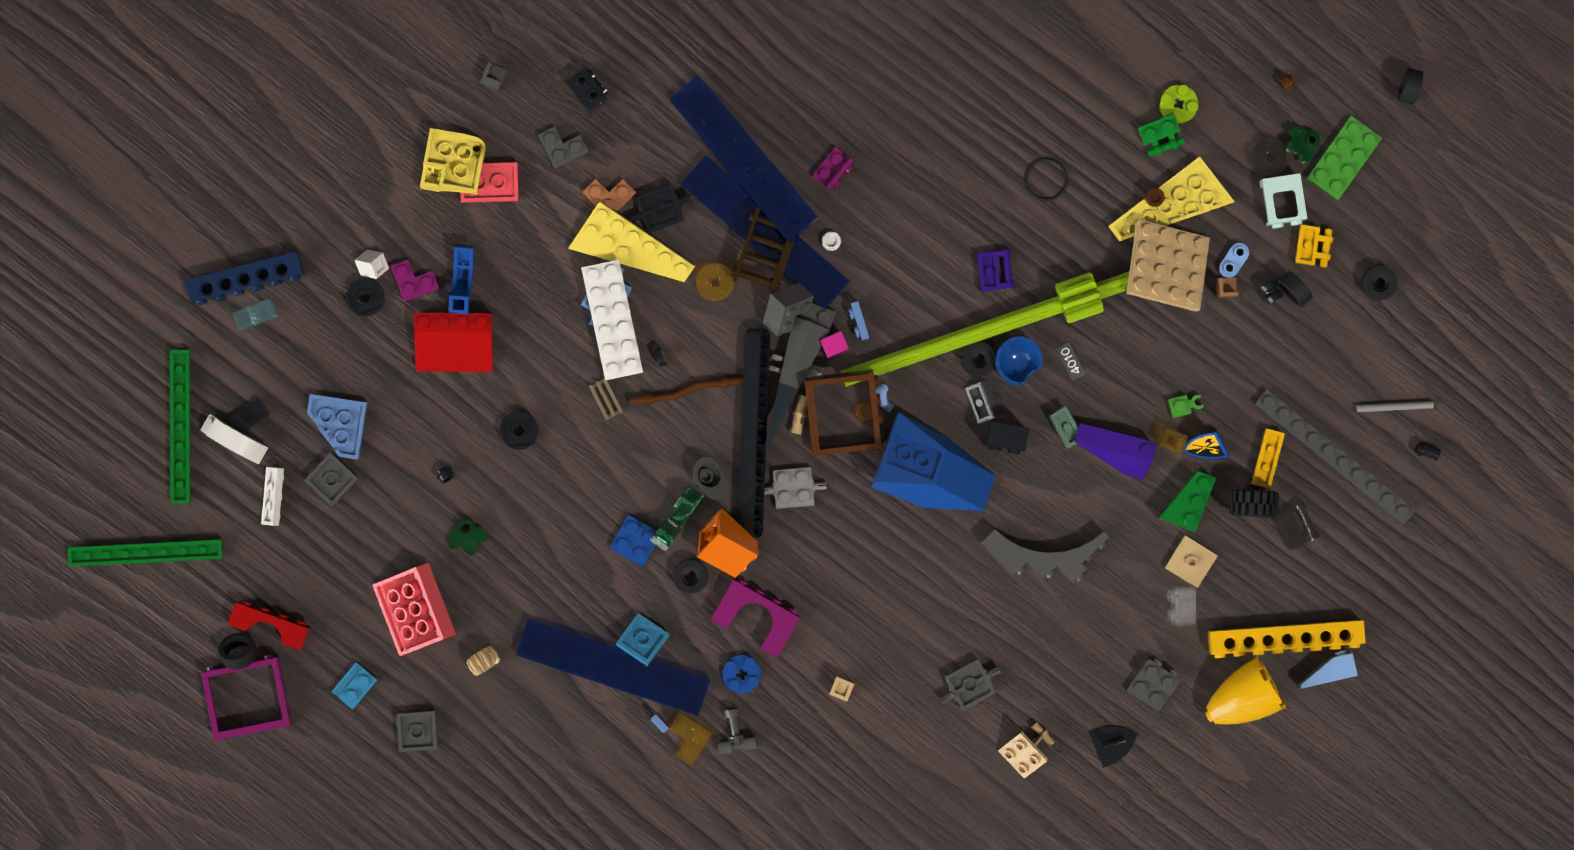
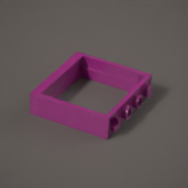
[201,654,293,741]

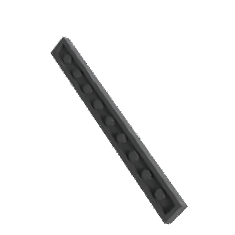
[1254,389,1416,525]

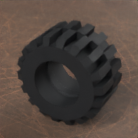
[1229,489,1279,518]

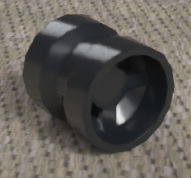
[1258,279,1284,305]

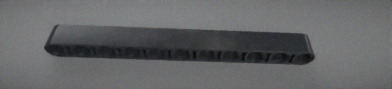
[738,328,770,538]

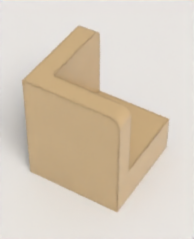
[829,676,854,702]

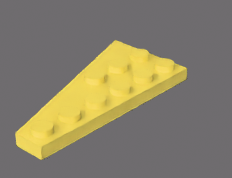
[1108,157,1234,242]
[568,201,696,282]

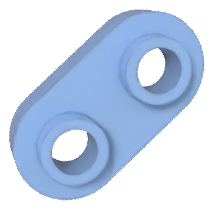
[1218,243,1249,278]

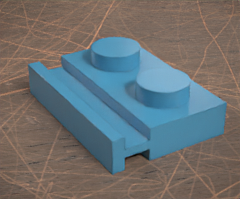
[332,662,378,709]

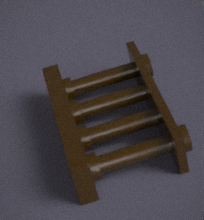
[730,207,801,294]

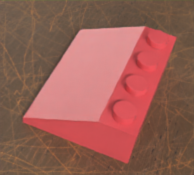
[372,563,456,656]

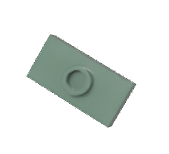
[1048,406,1078,449]

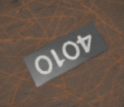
[1056,342,1086,381]

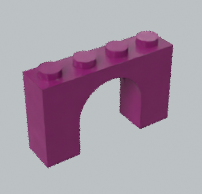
[711,578,800,658]

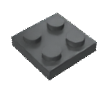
[304,452,359,507]
[396,710,438,752]

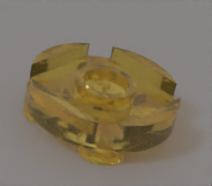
[696,263,734,302]

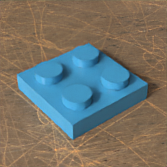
[616,613,670,667]

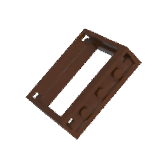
[804,370,885,456]

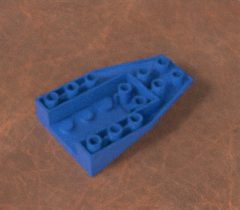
[870,412,996,511]

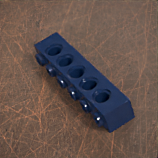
[185,251,305,306]

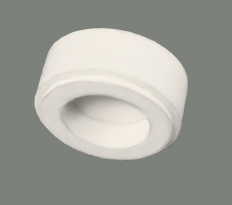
[822,232,841,251]

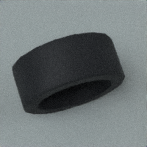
[1277,271,1313,308]
[218,633,257,670]

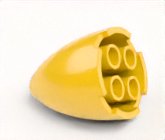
[1205,657,1286,725]

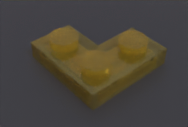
[669,713,712,766]

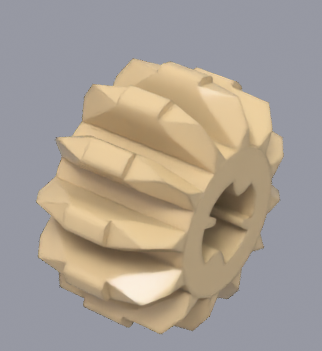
[466,646,500,676]

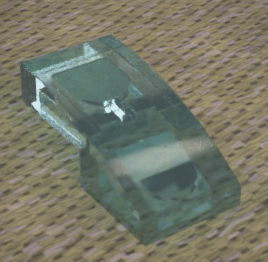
[232,299,278,331]

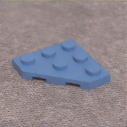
[307,394,368,460]

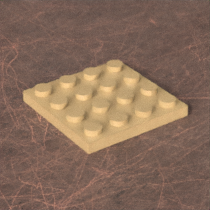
[1126,219,1210,312]

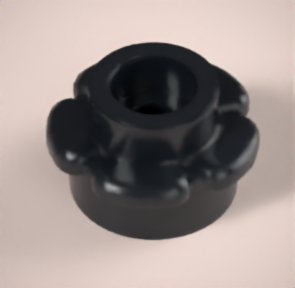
[436,466,455,484]

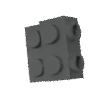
[1126,658,1181,712]

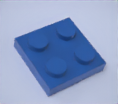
[610,515,662,567]

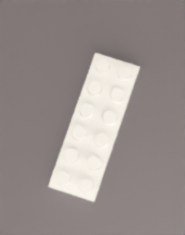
[581,260,643,381]

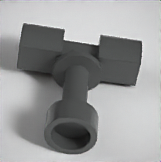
[717,708,757,755]

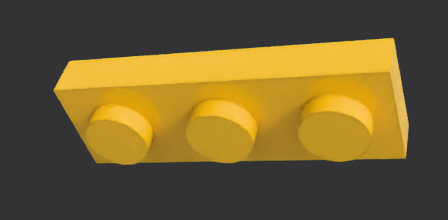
[1251,428,1285,489]

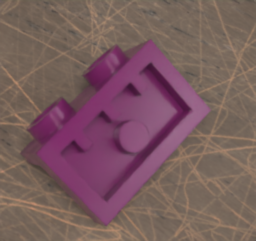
[811,147,854,191]

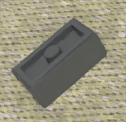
[965,380,1000,424]

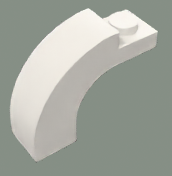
[200,414,268,464]

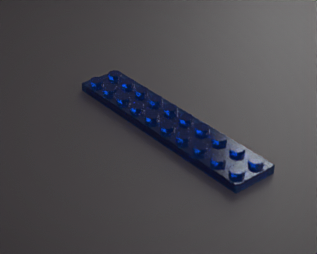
[669,75,819,243]
[681,156,850,310]
[516,618,710,716]

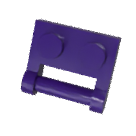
[977,250,1015,292]

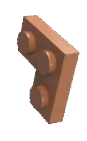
[582,179,636,212]

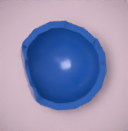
[995,336,1043,386]

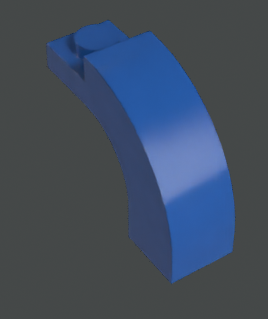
[449,244,475,314]

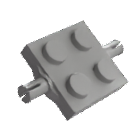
[764,467,826,509]

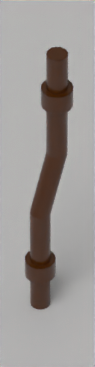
[629,376,743,405]

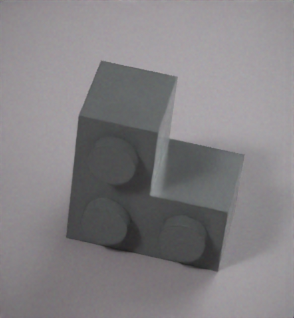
[763,283,814,336]

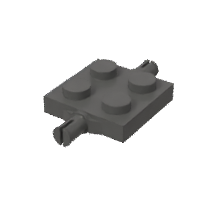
[940,659,1001,711]

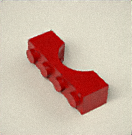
[228,600,311,650]

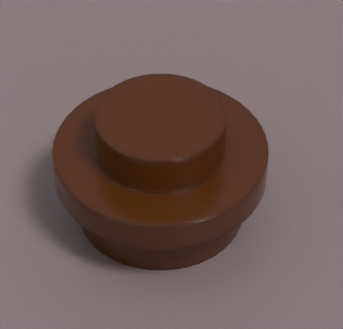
[1279,73,1296,91]

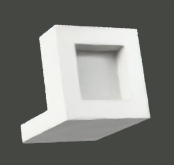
[355,250,389,279]

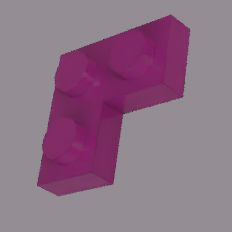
[391,259,440,302]

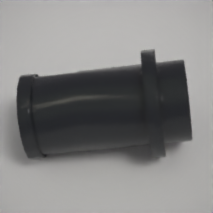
[1415,442,1441,461]

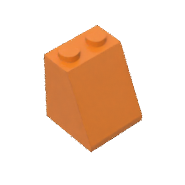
[697,509,759,578]

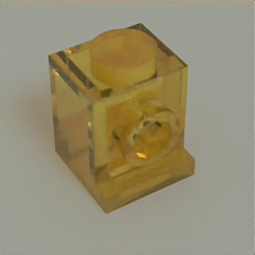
[1157,428,1188,455]

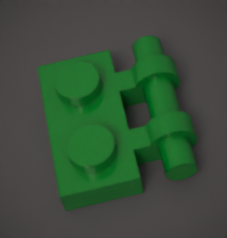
[1138,113,1186,157]

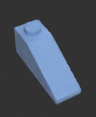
[1298,650,1358,689]

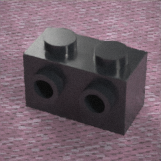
[566,68,609,114]

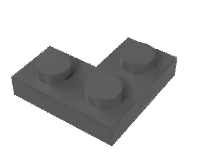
[538,126,589,170]

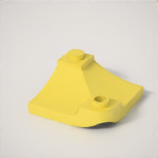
[420,128,486,195]

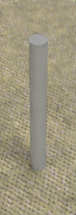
[1356,401,1434,412]

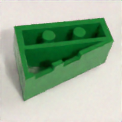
[1157,471,1216,532]

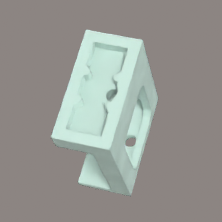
[1259,173,1307,229]

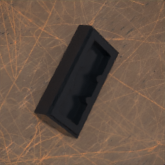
[227,398,270,433]

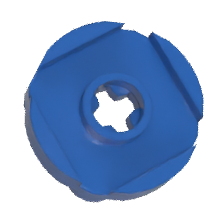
[723,655,761,693]

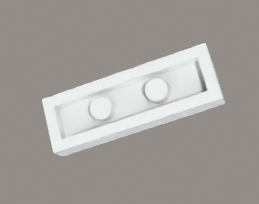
[261,467,284,526]

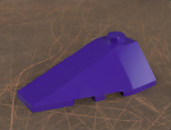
[1074,423,1157,480]

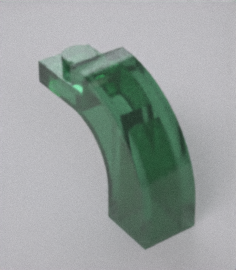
[650,485,704,551]

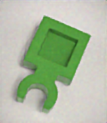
[1168,395,1204,418]

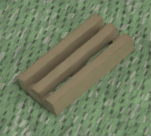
[589,378,623,421]

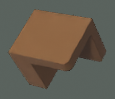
[1216,277,1239,298]

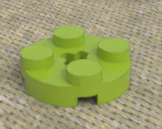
[1159,85,1198,124]

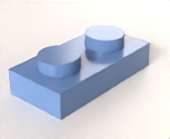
[848,301,869,341]

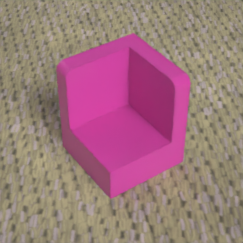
[821,331,849,359]

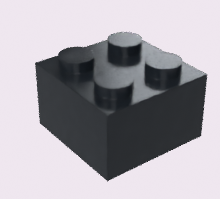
[985,421,1029,455]

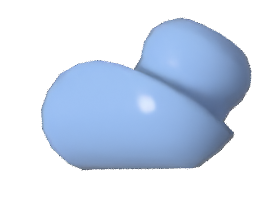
[876,384,895,412]

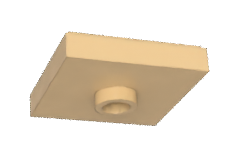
[1164,535,1218,588]

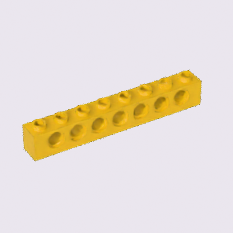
[1208,620,1366,658]

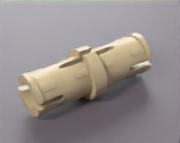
[789,395,807,435]

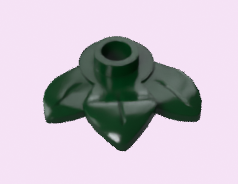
[1285,126,1320,164]
[449,518,487,556]

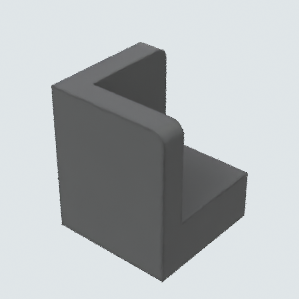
[480,61,507,92]

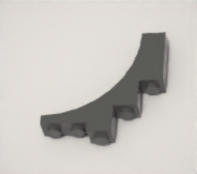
[980,529,1109,582]

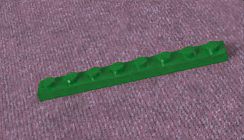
[170,350,191,504]
[68,540,223,567]

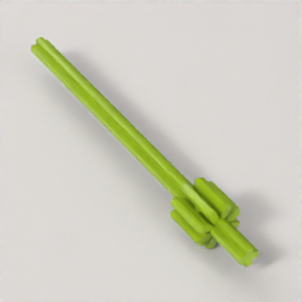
[840,272,1129,387]

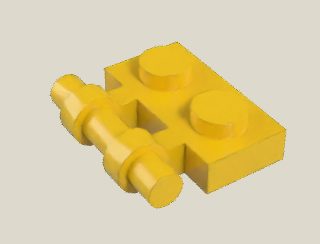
[1295,225,1333,268]

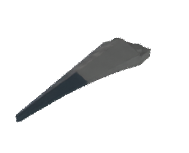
[765,303,836,449]

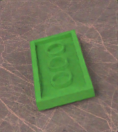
[1306,116,1382,201]

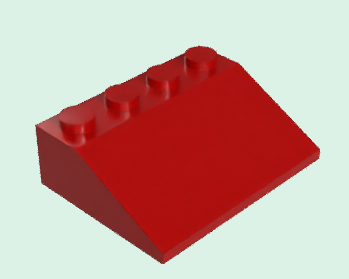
[414,313,494,372]

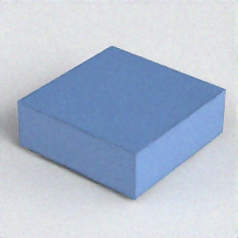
[651,713,669,733]

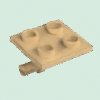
[998,722,1056,779]

